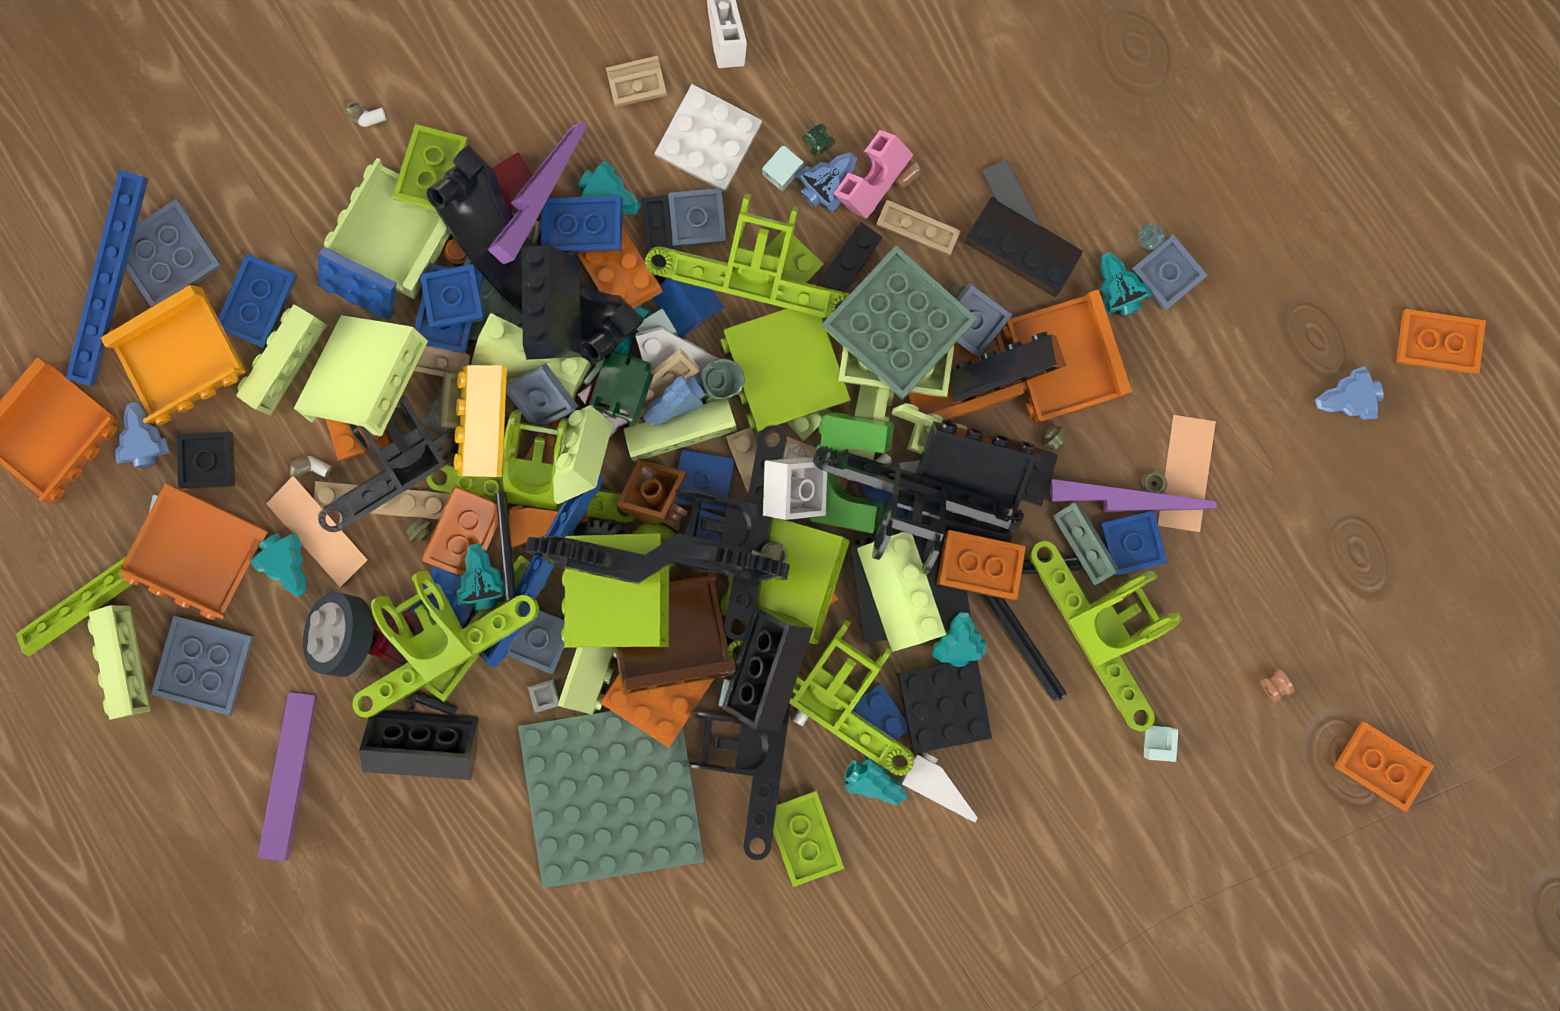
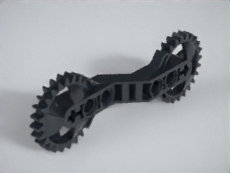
[525,533,790,584]

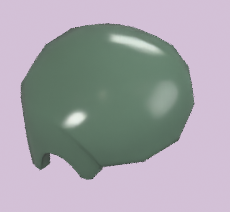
[700,359,745,400]

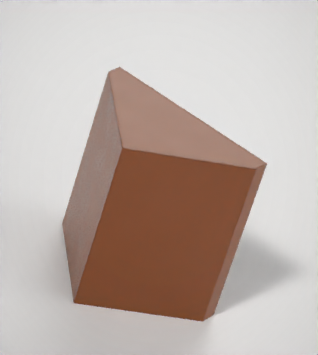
[616,459,687,525]

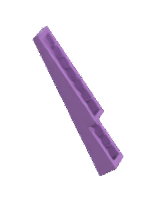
[487,121,587,264]
[1049,479,1217,512]
[258,692,317,861]

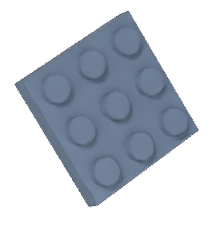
[125,199,223,308]
[151,615,255,715]

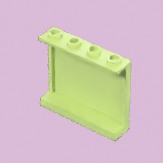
[324,158,451,299]
[294,315,428,436]

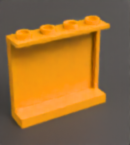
[101,285,246,426]

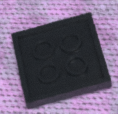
[897,660,992,754]

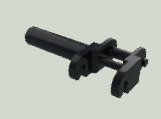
[408,690,458,716]

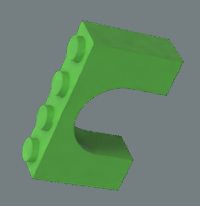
[811,412,894,533]

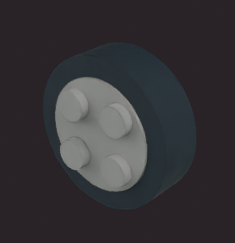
[303,592,377,677]

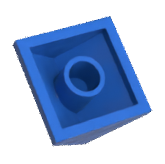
[652,278,725,339]

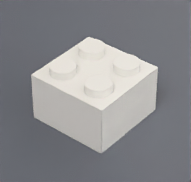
[763,458,827,520]

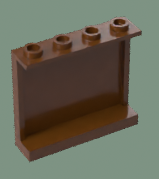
[615,572,736,694]

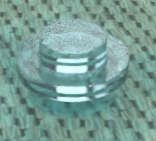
[1138,224,1165,250]

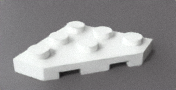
[635,326,721,399]

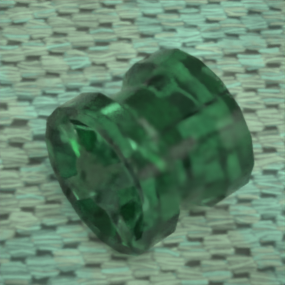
[802,123,836,157]

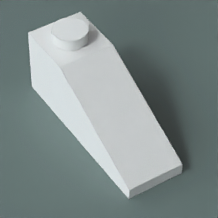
[707,0,747,68]
[901,752,977,822]

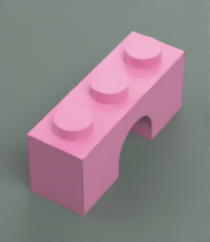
[833,130,913,219]

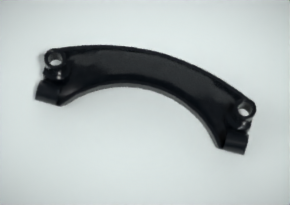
[426,145,644,364]

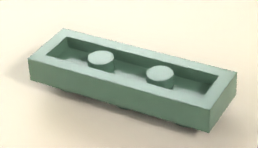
[1053,501,1120,586]

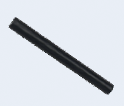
[495,492,516,602]

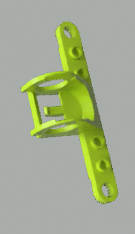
[645,193,850,318]
[426,410,635,523]
[1029,541,1182,731]
[353,571,539,717]
[728,619,914,776]

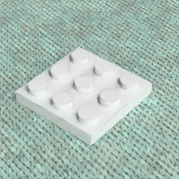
[654,84,762,192]

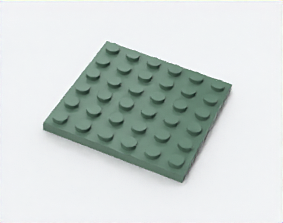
[518,711,705,888]

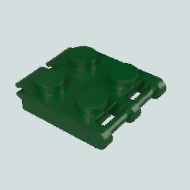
[589,351,654,426]

